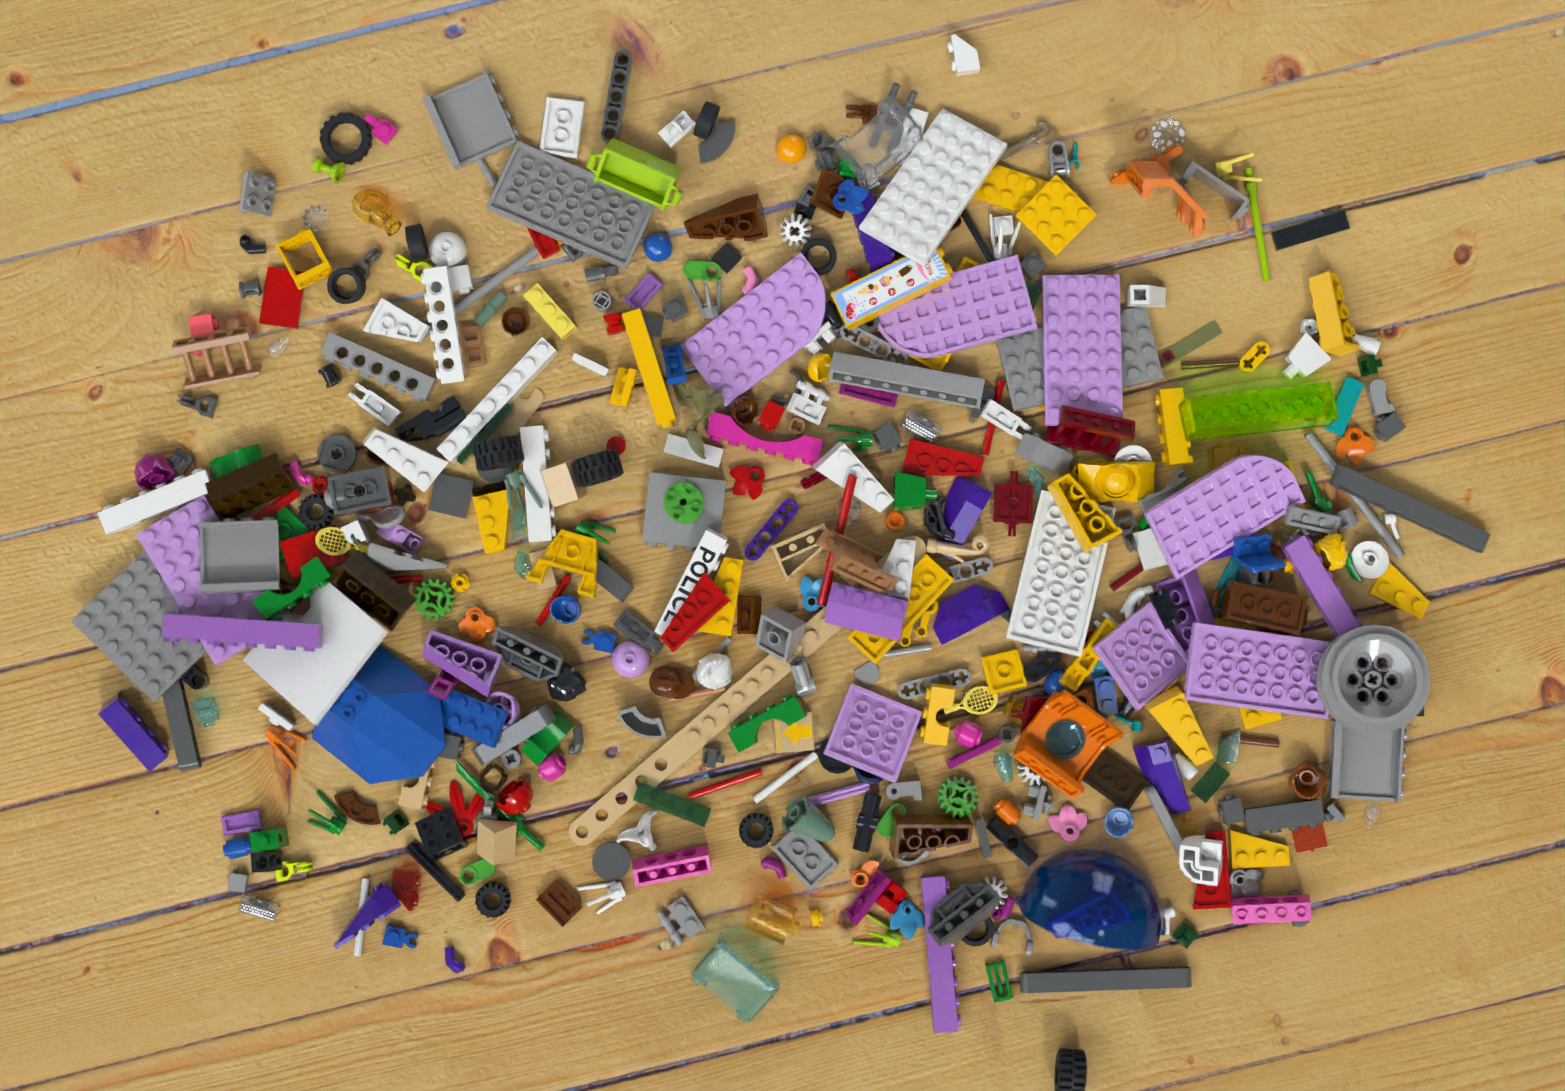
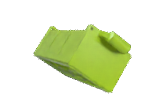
[586,138,683,211]

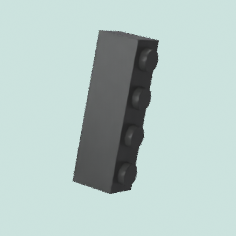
[1243,798,1325,836]

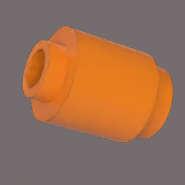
[992,797,1021,825]

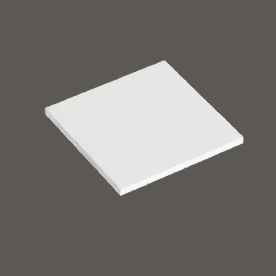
[243,582,388,725]

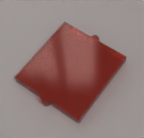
[1291,823,1328,853]

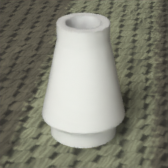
[1353,334,1381,356]
[1176,752,1199,780]

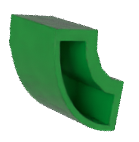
[209,444,263,479]
[521,710,575,766]

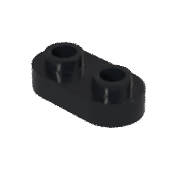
[1024,652,1059,682]

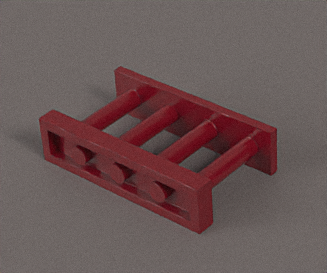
[1046,405,1136,457]

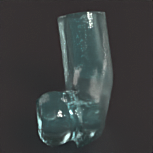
[1026,467,1044,495]
[514,551,531,579]

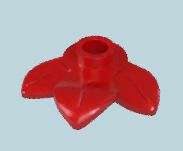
[729,465,765,500]

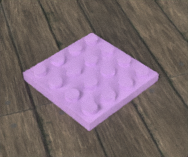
[1092,602,1188,710]
[823,683,922,783]

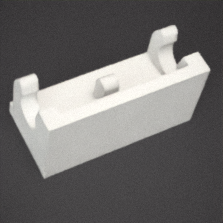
[340,520,372,544]

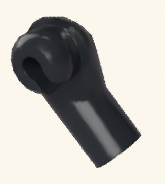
[239,235,267,255]

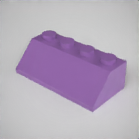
[1154,570,1216,654]
[825,583,909,641]

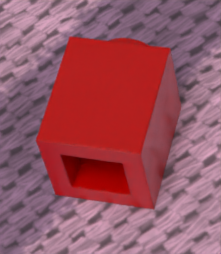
[758,400,785,432]

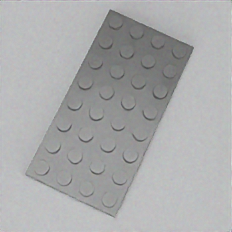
[486,141,656,270]
[996,307,1164,412]

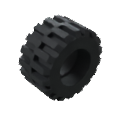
[473,435,525,471]
[571,450,624,487]
[1054,1048,1087,1091]

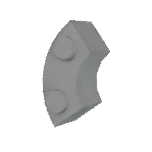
[1015,433,1073,476]
[617,705,667,738]

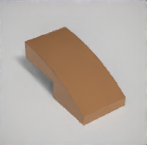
[460,325,486,368]

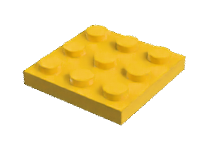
[1015,175,1097,256]

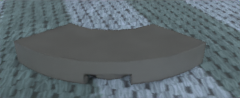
[699,122,735,164]

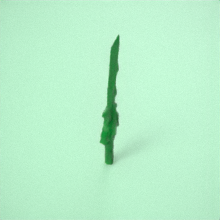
[1304,471,1363,583]
[455,760,545,851]

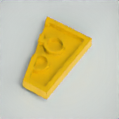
[1368,562,1430,619]
[1229,830,1290,869]

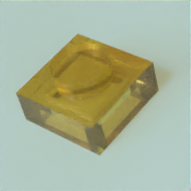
[1001,696,1024,723]

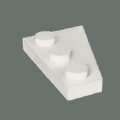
[363,298,430,343]
[872,539,916,599]

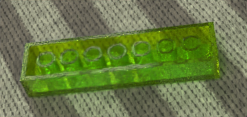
[1178,382,1339,442]

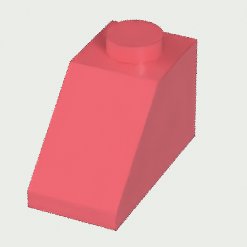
[188,314,220,357]

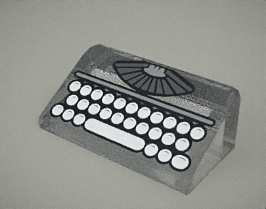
[900,409,943,444]
[238,893,281,922]

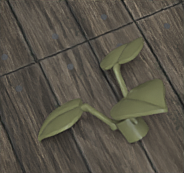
[673,382,724,459]

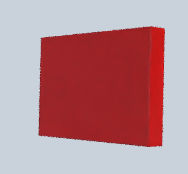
[259,267,304,329]
[279,525,347,579]

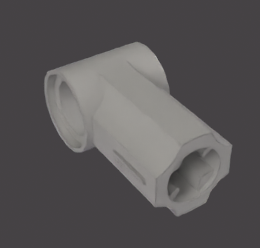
[789,658,817,697]

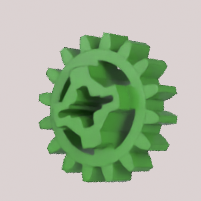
[413,579,455,620]
[937,776,979,818]

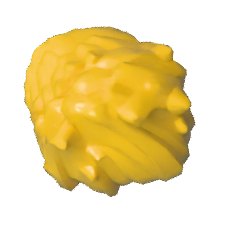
[1313,533,1348,571]

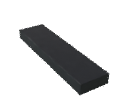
[1271,210,1350,251]

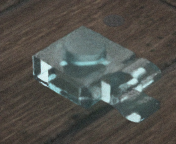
[512,510,528,543]

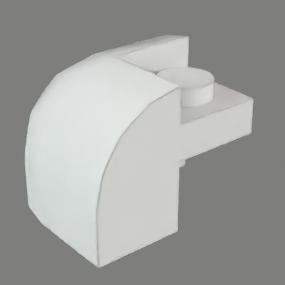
[1179,835,1223,886]

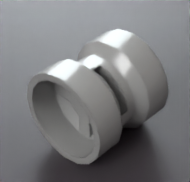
[592,291,612,313]

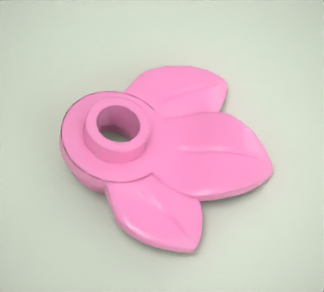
[1048,803,1087,842]

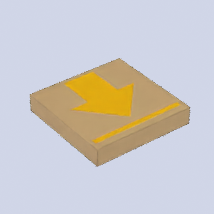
[773,712,815,753]

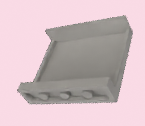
[423,70,519,171]
[642,472,727,551]
[198,517,280,595]
[1327,720,1407,803]

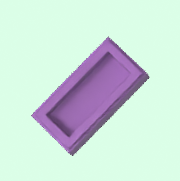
[624,272,664,310]
[221,809,263,836]

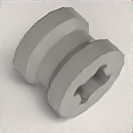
[501,749,522,769]

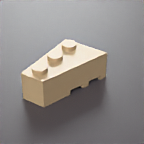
[771,523,826,581]

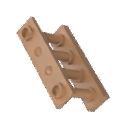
[172,326,262,390]
[815,528,898,595]

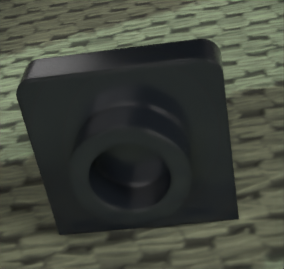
[794,185,817,220]

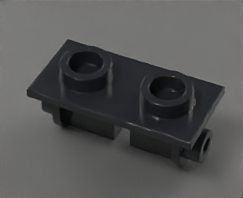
[1149,588,1181,630]

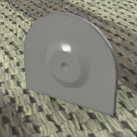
[853,661,879,685]

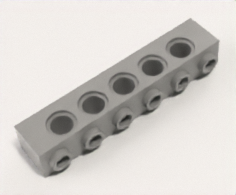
[320,332,437,403]

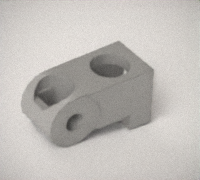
[1366,379,1395,417]
[886,780,922,801]

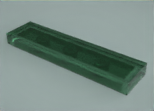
[457,404,516,465]
[633,781,712,827]

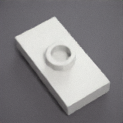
[258,703,296,731]

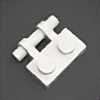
[786,380,830,425]

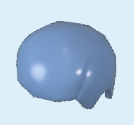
[1104,806,1134,838]

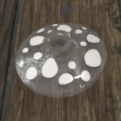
[1148,117,1187,154]

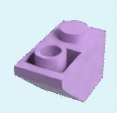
[376,524,424,555]

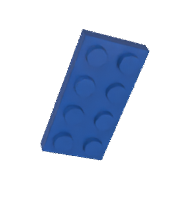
[440,689,509,748]

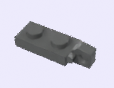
[613,610,663,655]

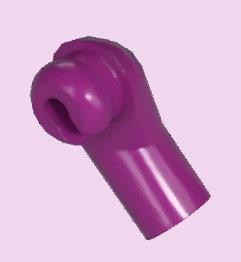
[761,856,788,879]
[991,896,1016,920]

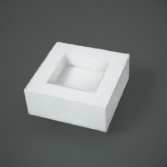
[993,215,1014,237]

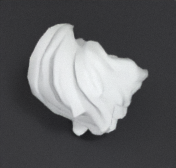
[696,653,732,690]

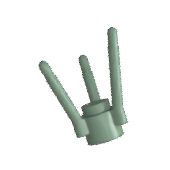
[504,471,543,511]

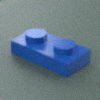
[1093,674,1118,715]

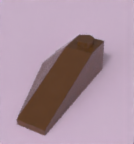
[684,194,768,241]

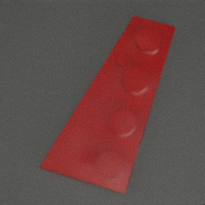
[902,438,985,476]
[660,572,731,652]

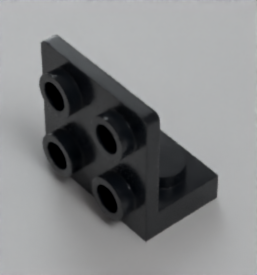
[415,807,468,862]

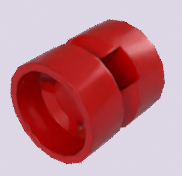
[875,879,908,914]

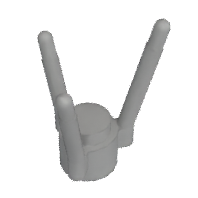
[688,278,721,320]

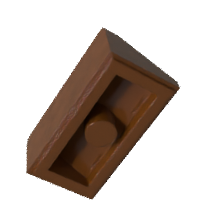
[737,595,762,634]

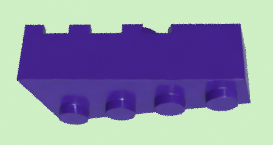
[98,692,169,772]

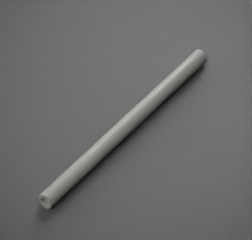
[416,246,540,344]
[1305,432,1405,559]

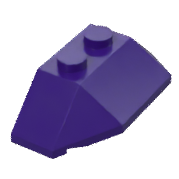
[933,584,1009,645]

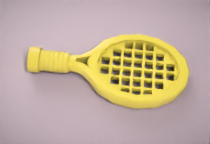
[315,527,369,556]
[943,685,998,715]

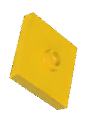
[980,648,1028,695]

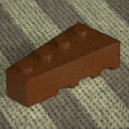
[889,815,973,860]

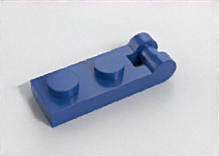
[662,343,687,385]

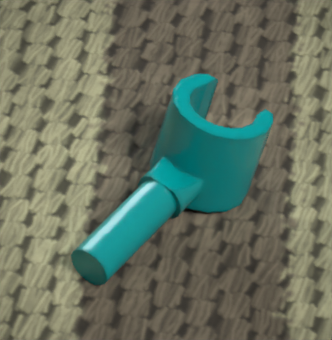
[1069,144,1080,170]
[1117,715,1142,732]

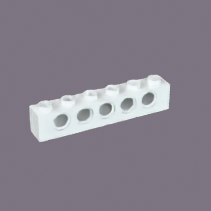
[421,265,466,384]

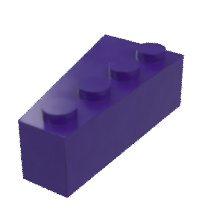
[852,190,895,273]

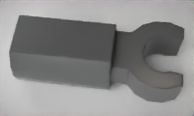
[584,266,619,282]

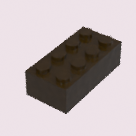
[205,453,296,519]
[331,551,416,631]

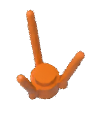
[265,725,306,770]

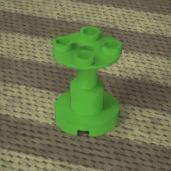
[664,483,704,524]

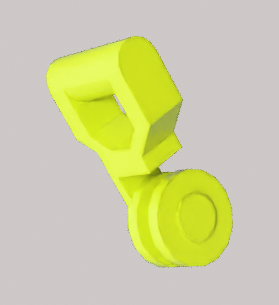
[393,254,433,283]
[275,860,313,882]

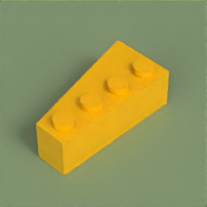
[1155,387,1193,467]
[1145,685,1214,766]

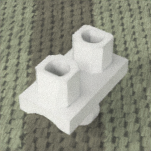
[658,110,696,148]
[804,322,836,355]

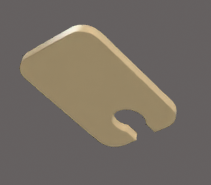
[491,387,544,436]

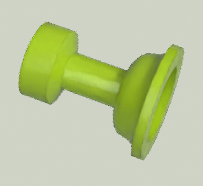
[312,157,345,184]

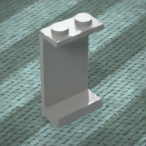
[1177,161,1250,222]

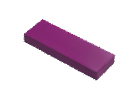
[839,383,898,408]
[946,736,1002,769]
[845,868,892,925]

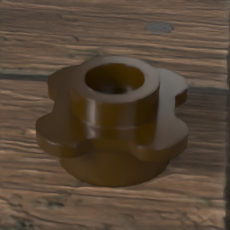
[394,484,416,506]

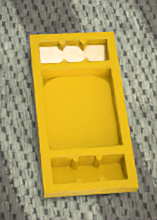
[1077,461,1155,503]

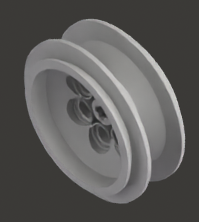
[1316,625,1430,734]

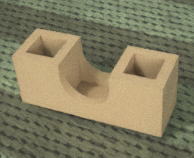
[398,759,437,810]

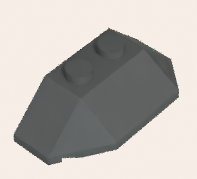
[492,626,564,682]
[928,883,1001,947]

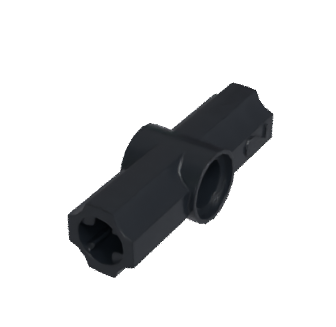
[852,792,882,852]
[985,816,1039,868]

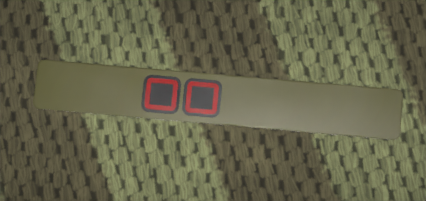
[1127,320,1222,388]

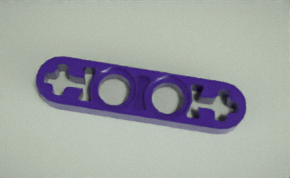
[744,499,798,561]

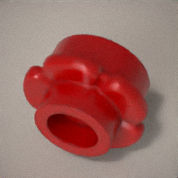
[312,476,329,495]

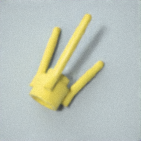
[1215,153,1262,182]

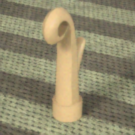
[926,536,989,563]

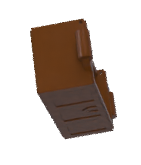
[1210,580,1308,635]

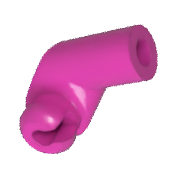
[289,460,313,486]

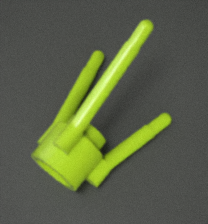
[852,913,902,948]

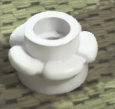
[1300,318,1318,337]

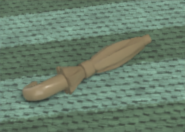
[998,120,1050,161]

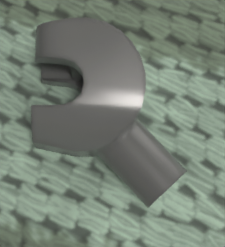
[809,131,839,152]

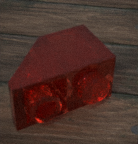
[391,868,421,911]

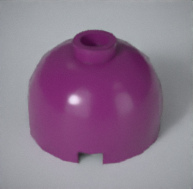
[134,453,175,489]

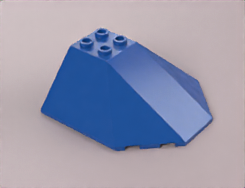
[312,646,446,784]

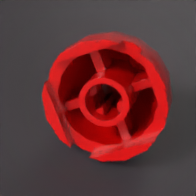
[495,776,533,815]

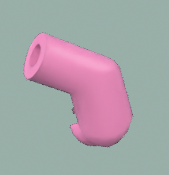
[742,266,759,295]

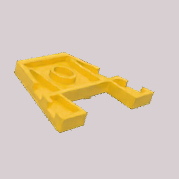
[525,529,598,599]

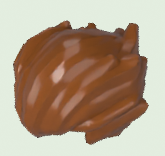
[1288,761,1328,800]

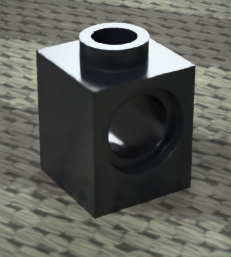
[250,850,283,872]

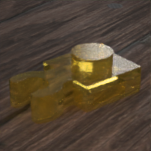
[1175,813,1201,840]

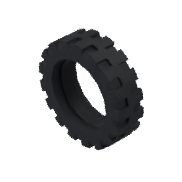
[320,112,372,165]

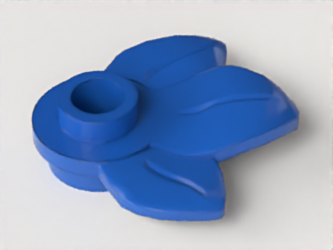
[833,179,869,214]

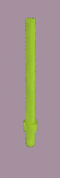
[1245,168,1271,282]

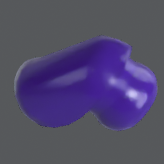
[445,947,465,973]

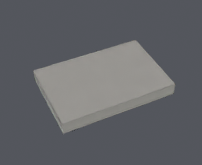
[771,832,839,890]

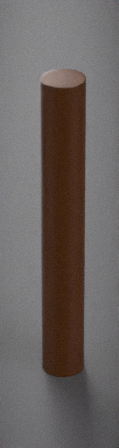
[1181,358,1239,370]
[1221,734,1280,748]

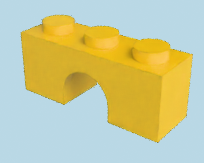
[920,683,955,746]

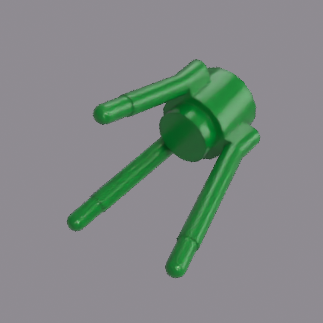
[827,425,873,452]
[575,519,616,563]
[308,790,347,836]

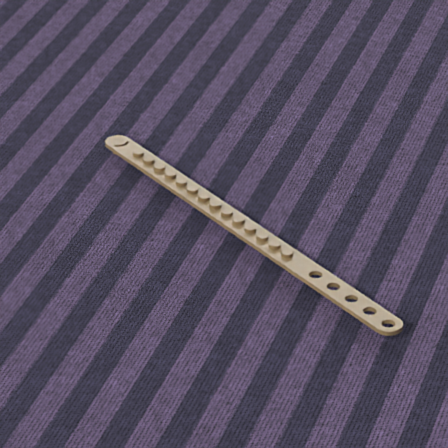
[569,536,926,846]

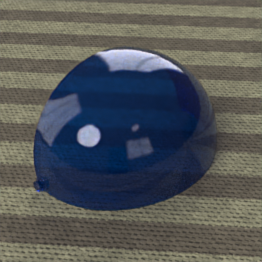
[1015,849,1166,950]

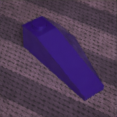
[334,882,401,949]

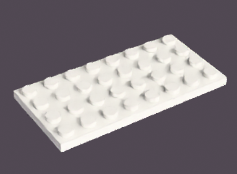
[859,108,1007,266]
[1005,490,1116,657]

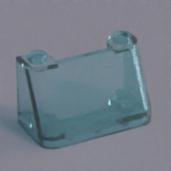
[690,937,780,1023]

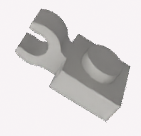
[478,800,498,821]

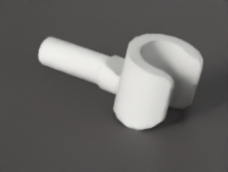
[1383,513,1400,539]
[1162,906,1175,935]

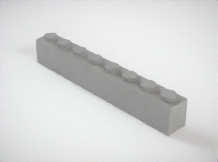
[829,351,985,409]

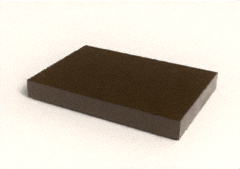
[1082,749,1149,809]

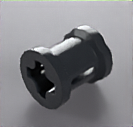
[318,363,342,389]

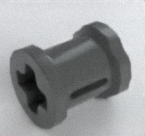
[239,279,262,299]

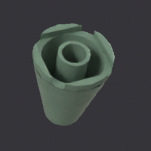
[782,796,835,842]

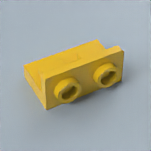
[609,367,638,409]

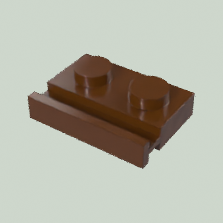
[536,879,583,927]

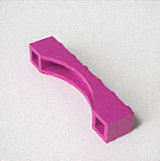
[706,412,823,466]

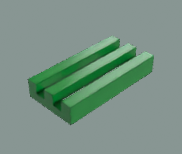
[985,960,1013,1003]

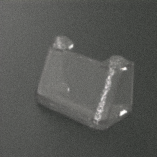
[833,95,923,188]

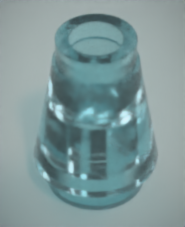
[993,753,1013,783]

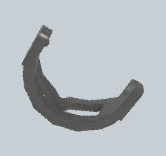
[771,369,804,406]

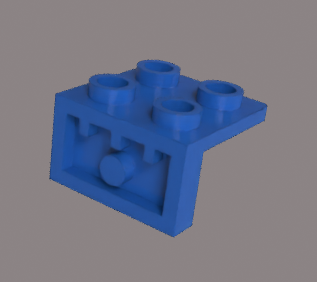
[1233,533,1286,573]

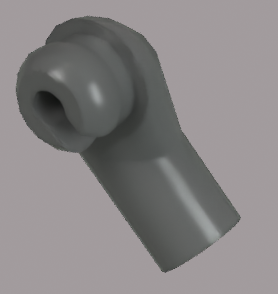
[568,727,584,756]

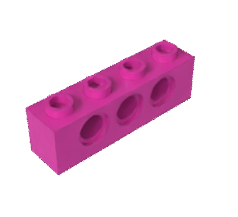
[632,845,712,887]
[1231,894,1312,924]

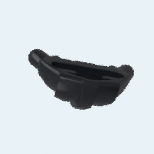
[923,496,955,540]

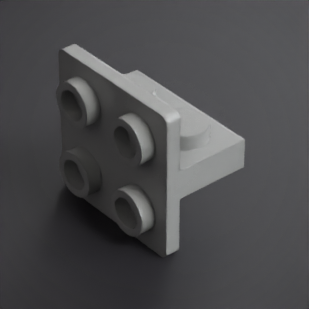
[238,171,276,217]

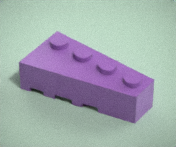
[422,629,503,697]

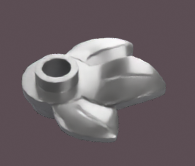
[1229,868,1264,898]

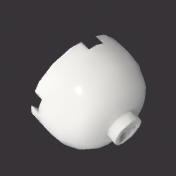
[429,232,467,268]

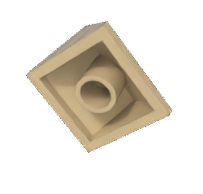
[540,459,587,507]
[477,819,517,866]

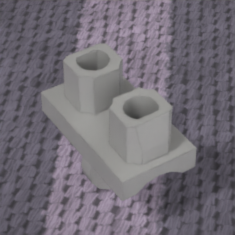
[1022,785,1056,820]

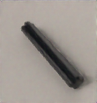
[405,842,465,902]

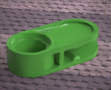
[683,261,721,281]
[876,803,906,837]
[459,858,497,885]

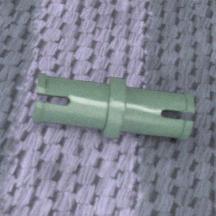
[473,291,508,327]

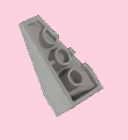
[367,543,449,571]

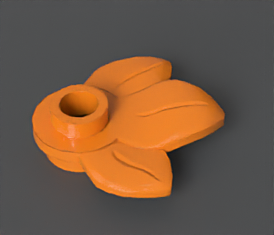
[1336,426,1374,465]
[458,607,497,644]
[851,860,889,891]

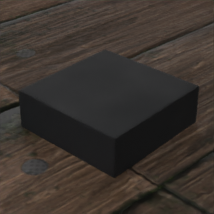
[711,242,742,274]

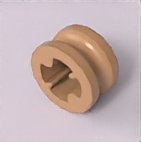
[788,417,805,435]

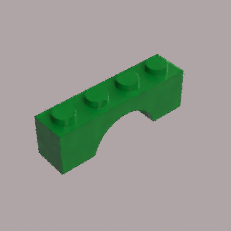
[252,557,332,621]
[728,694,808,753]

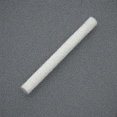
[752,752,818,803]
[353,878,370,956]

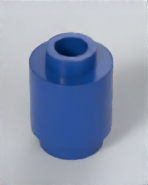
[223,837,252,859]

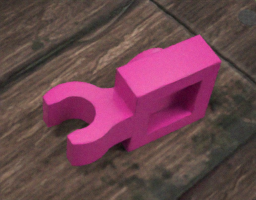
[364,113,398,145]

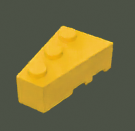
[473,490,513,554]

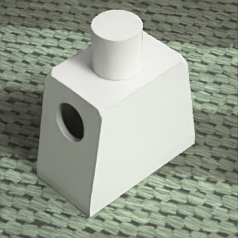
[1283,332,1332,380]

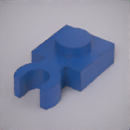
[581,630,617,653]
[382,925,419,948]

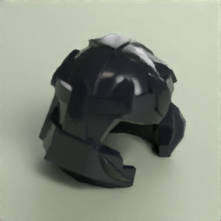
[547,662,587,702]

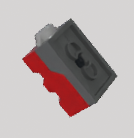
[324,466,396,517]

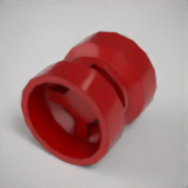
[603,312,626,335]

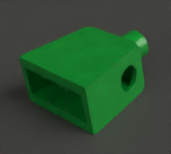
[892,472,937,512]
[249,826,290,853]

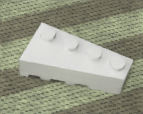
[362,427,449,492]
[812,442,894,512]

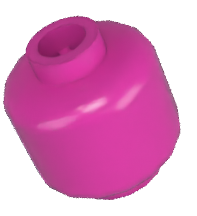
[954,720,984,748]
[538,753,567,781]

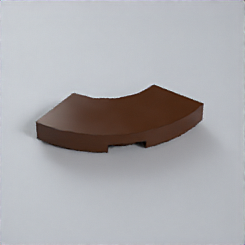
[334,791,381,825]

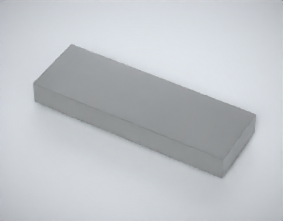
[1283,504,1341,534]

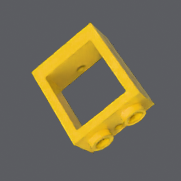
[276,229,333,290]

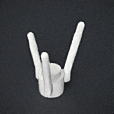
[989,214,1021,259]
[577,881,626,914]

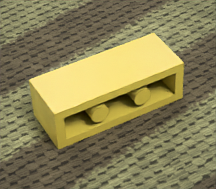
[523,283,577,341]

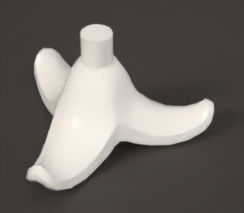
[617,810,658,851]

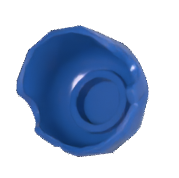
[643,232,673,263]
[550,594,581,624]
[1044,669,1071,697]

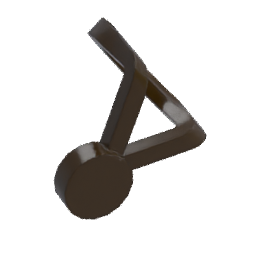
[480,763,507,792]

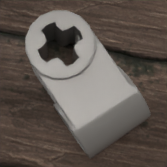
[1048,141,1070,179]

